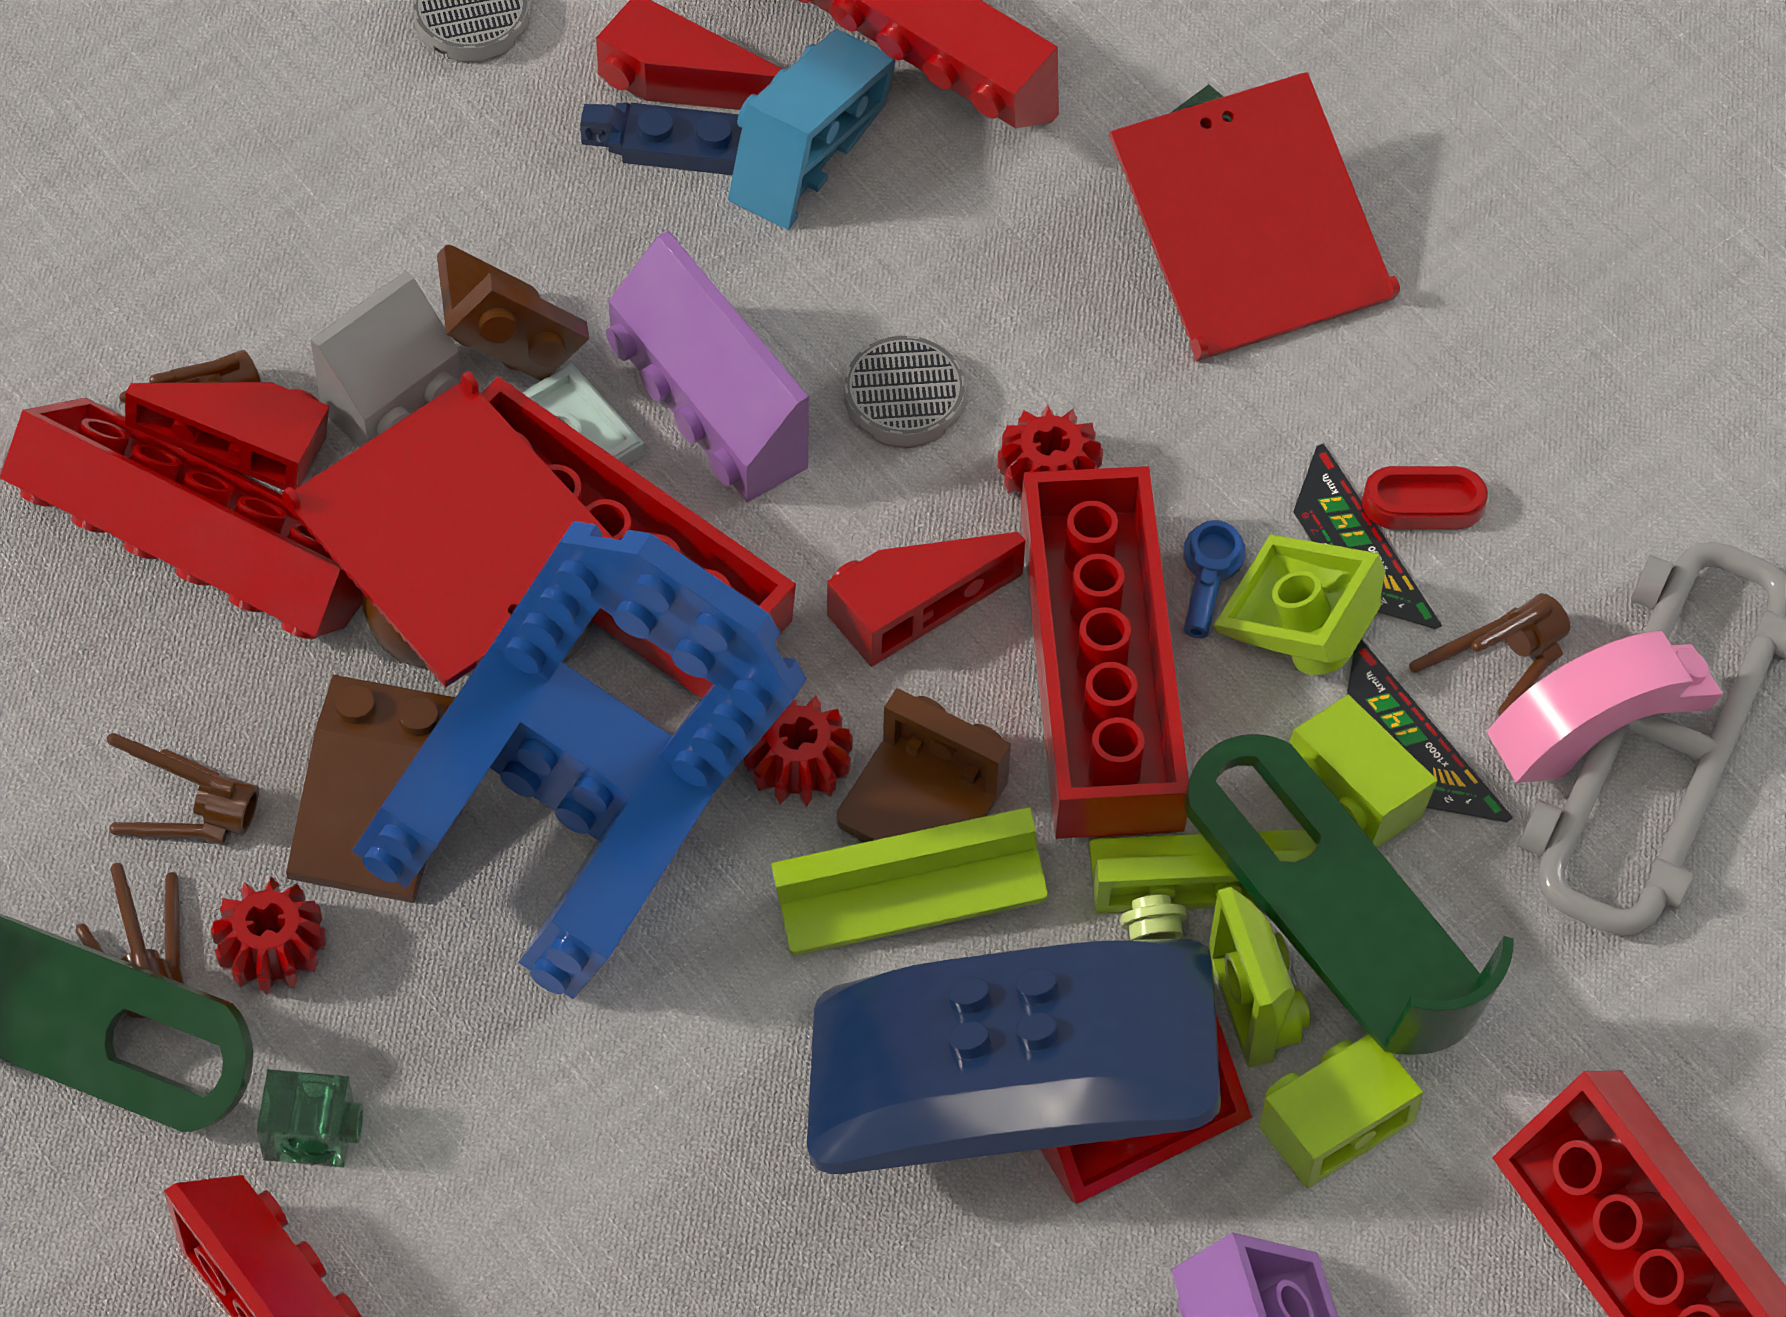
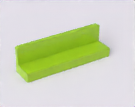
[771,807,1048,956]
[1089,829,1317,914]

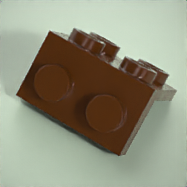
[437,244,589,381]
[836,688,1011,842]

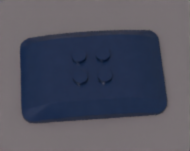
[807,939,1221,1174]

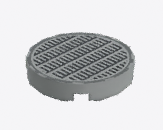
[413,0,529,61]
[843,335,966,447]

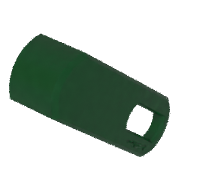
[1184,734,1514,1055]
[0,914,253,1133]

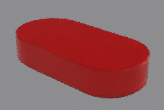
[1362,466,1488,529]

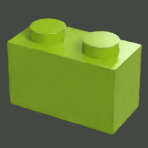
[1289,694,1438,848]
[1259,1034,1423,1189]

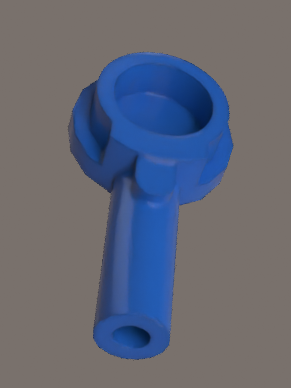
[1183,520,1245,639]

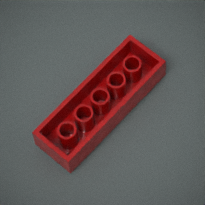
[481,376,796,699]
[1020,466,1189,839]

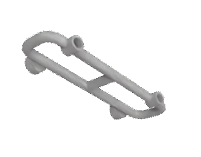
[1518,542,1786,935]

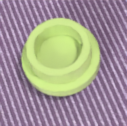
[1120,895,1187,940]

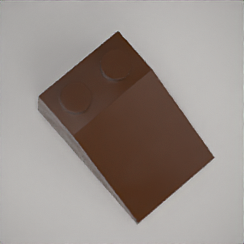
[286,674,455,903]

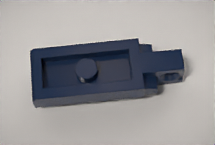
[580,102,742,175]

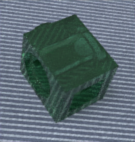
[256,1069,364,1168]

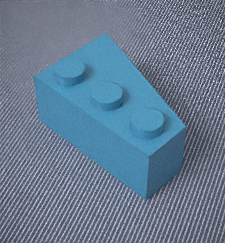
[728,29,896,230]

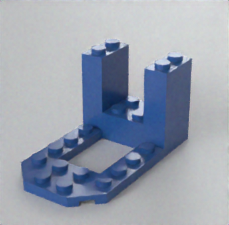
[352,521,807,999]

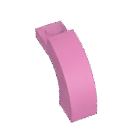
[1486,631,1723,783]

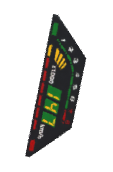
[1293,443,1442,629]
[1347,639,1513,822]

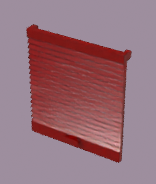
[1108,71,1400,362]
[282,371,614,688]

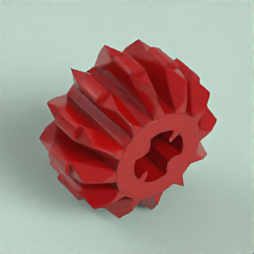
[997,404,1103,494]
[744,695,853,807]
[211,876,327,995]

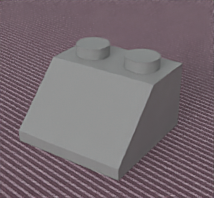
[310,271,462,447]

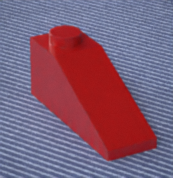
[596,0,782,110]
[125,382,329,490]
[827,532,1026,667]

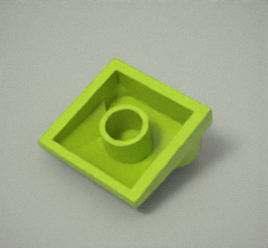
[1214,534,1385,675]
[1208,887,1310,1068]

